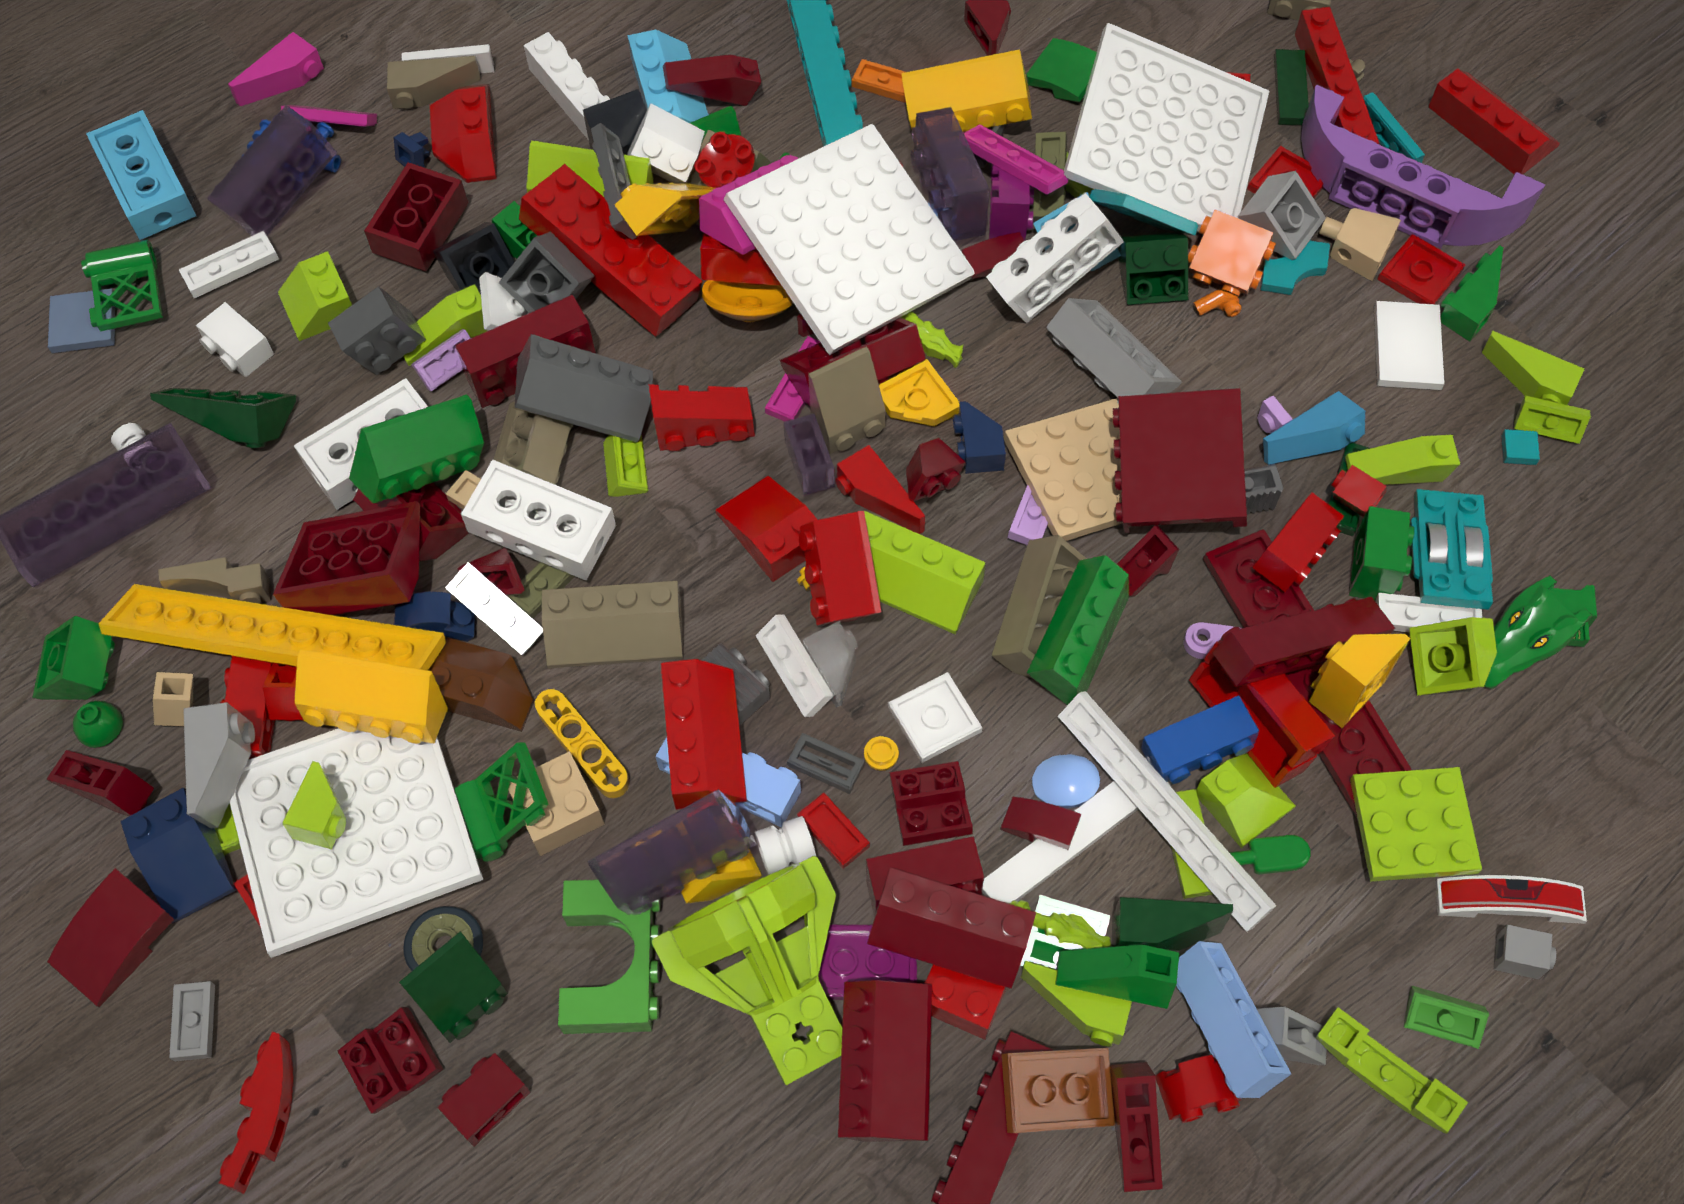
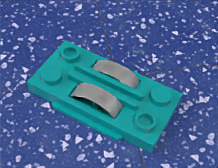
[1410,489,1493,610]

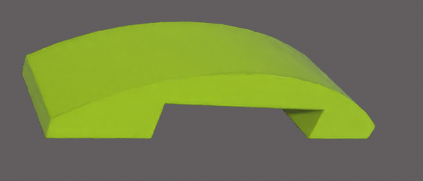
[1316,1007,1468,1134]

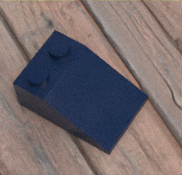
[120,788,236,924]

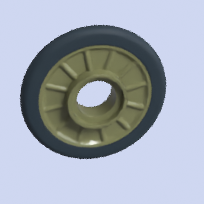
[403,906,483,971]

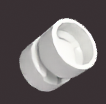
[754,816,816,875]

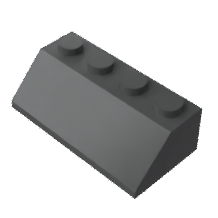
[515,334,653,442]

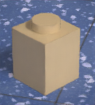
[153,672,194,726]

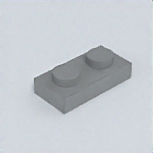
[169,981,215,1061]

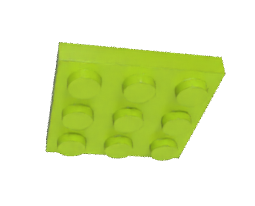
[1350,767,1482,882]

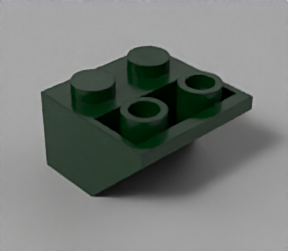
[1119,233,1189,305]

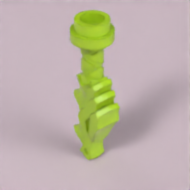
[900,311,963,368]
[1011,900,1111,949]

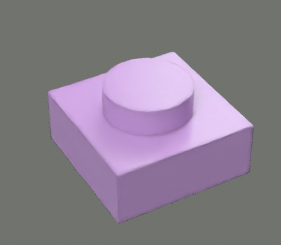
[1257,396,1293,434]

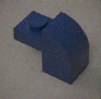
[394,592,475,642]

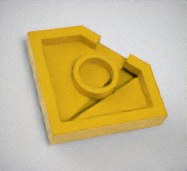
[879,360,959,426]

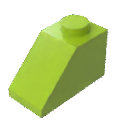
[282,761,346,849]

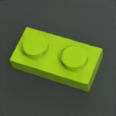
[1514,395,1591,444]

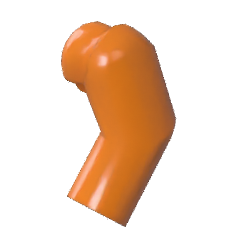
[1193,290,1242,317]

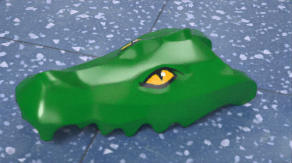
[1484,575,1592,689]

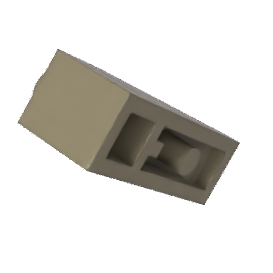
[387,56,481,109]

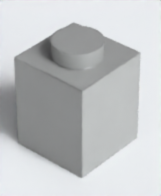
[1494,925,1556,979]

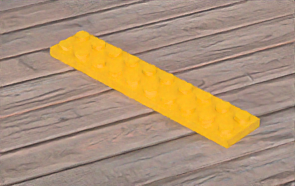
[99,584,446,671]

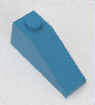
[1263,391,1365,465]

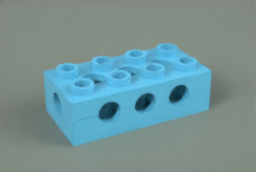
[86,110,196,240]

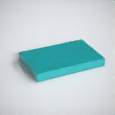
[1089,189,1199,235]

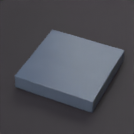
[48,288,116,353]

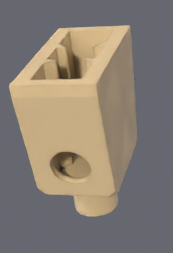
[1319,208,1401,281]

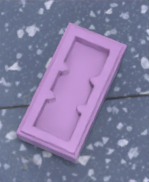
[411,329,471,391]

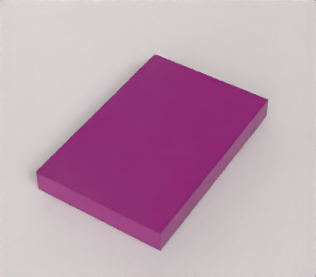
[818,925,917,1000]

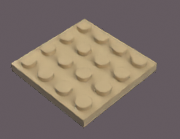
[1003,398,1123,541]

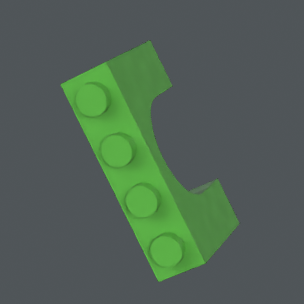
[558,878,661,1034]

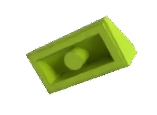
[603,435,648,497]

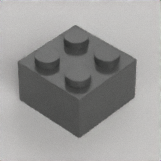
[499,232,595,313]
[328,286,426,375]

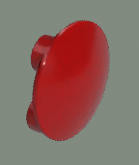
[695,132,755,188]

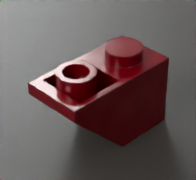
[906,437,966,502]

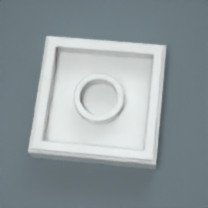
[888,672,982,763]

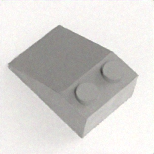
[184,702,255,829]

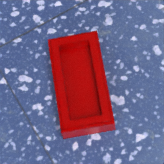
[797,793,870,869]

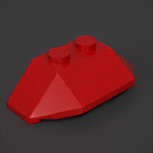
[429,84,497,183]

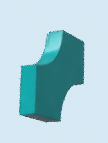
[1260,240,1330,295]

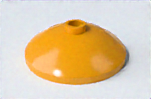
[702,280,793,322]

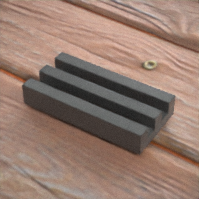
[787,733,865,794]

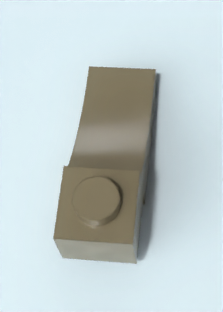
[158,557,271,604]

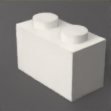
[196,302,274,378]

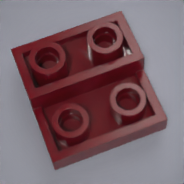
[889,761,973,846]
[337,1007,443,1114]

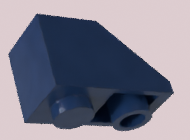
[953,401,1006,474]

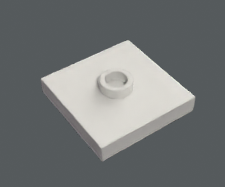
[479,272,529,331]

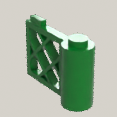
[81,240,163,332]
[454,742,549,862]

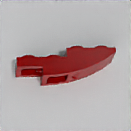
[219,1031,293,1194]

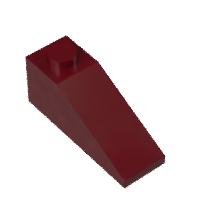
[662,54,761,106]
[47,750,154,816]
[1110,1062,1163,1192]

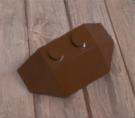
[428,638,534,732]

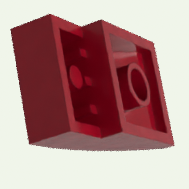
[47,868,174,1007]

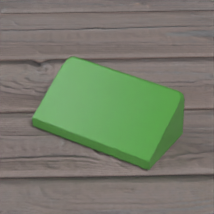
[1404,986,1489,1049]

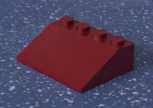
[273,501,420,615]

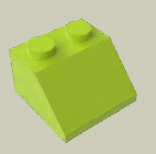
[278,251,352,341]

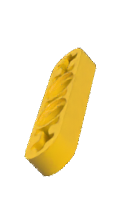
[535,689,629,798]

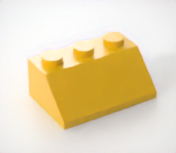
[1309,634,1411,728]

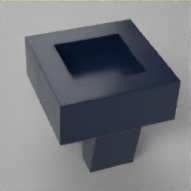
[393,132,430,167]

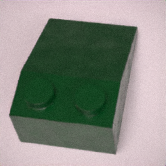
[1112,897,1233,952]
[399,931,508,1043]

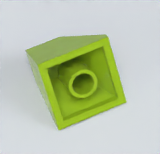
[1409,617,1497,696]
[1196,754,1296,848]

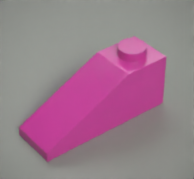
[228,32,324,106]

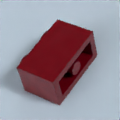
[437,1053,531,1147]

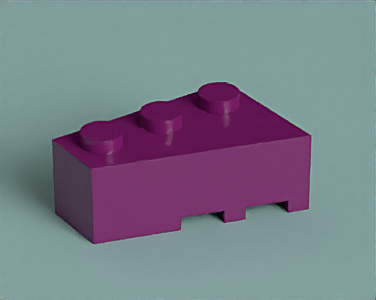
[989,150,1034,241]

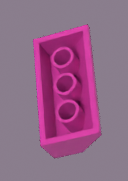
[699,155,798,255]

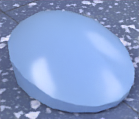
[1032,754,1100,809]

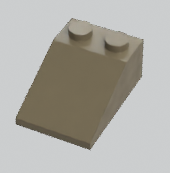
[808,346,886,454]

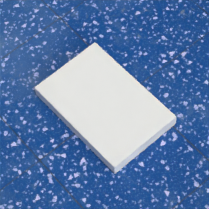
[1374,301,1444,390]

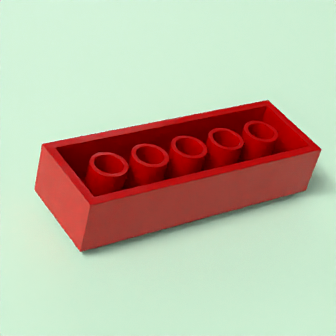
[519,164,703,337]

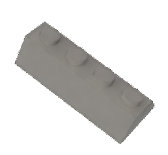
[1046,298,1182,404]

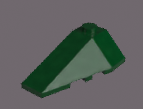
[150,388,296,448]

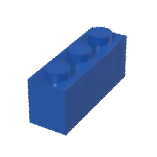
[1141,695,1259,784]

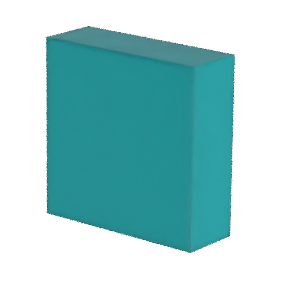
[1501,429,1540,465]

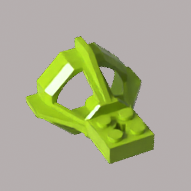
[652,856,842,1085]

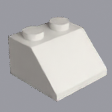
[627,103,705,184]

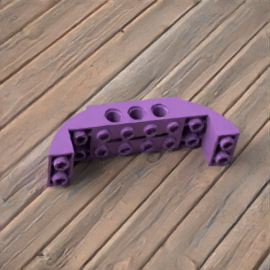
[1301,85,1545,249]

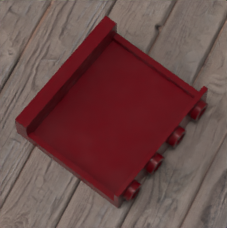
[1113,388,1247,533]

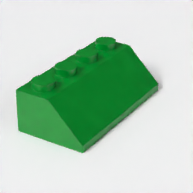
[349,394,484,504]
[1027,555,1129,705]

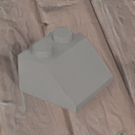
[1237,171,1326,260]

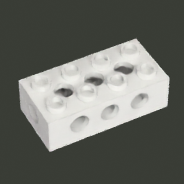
[986,193,1124,324]
[294,378,428,510]
[461,460,616,580]

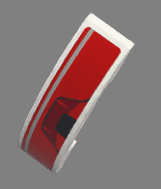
[1435,875,1587,924]

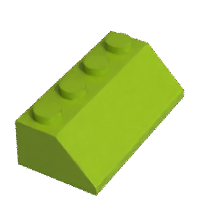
[526,140,654,197]
[864,511,986,635]

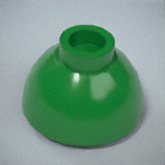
[73,701,123,748]

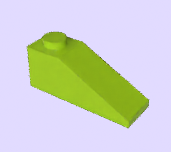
[403,284,487,366]
[1482,331,1584,405]
[1345,435,1460,485]
[1021,961,1132,1047]

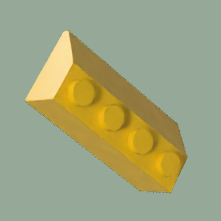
[902,49,1032,142]
[614,182,715,236]
[295,649,448,744]

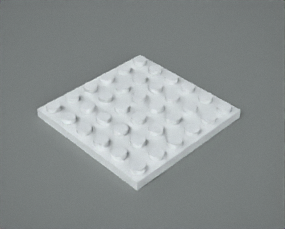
[1064,23,1269,232]
[723,124,975,355]
[230,728,483,958]

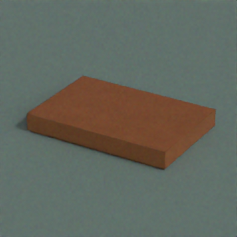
[1002,1048,1115,1133]

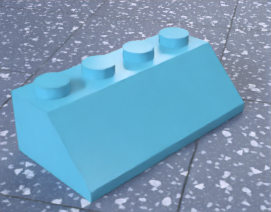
[627,29,708,123]

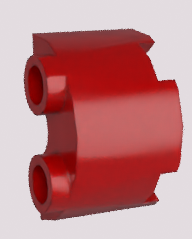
[1155,1055,1241,1123]

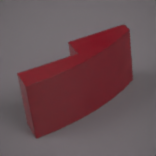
[961,232,1024,279]
[1000,796,1082,850]

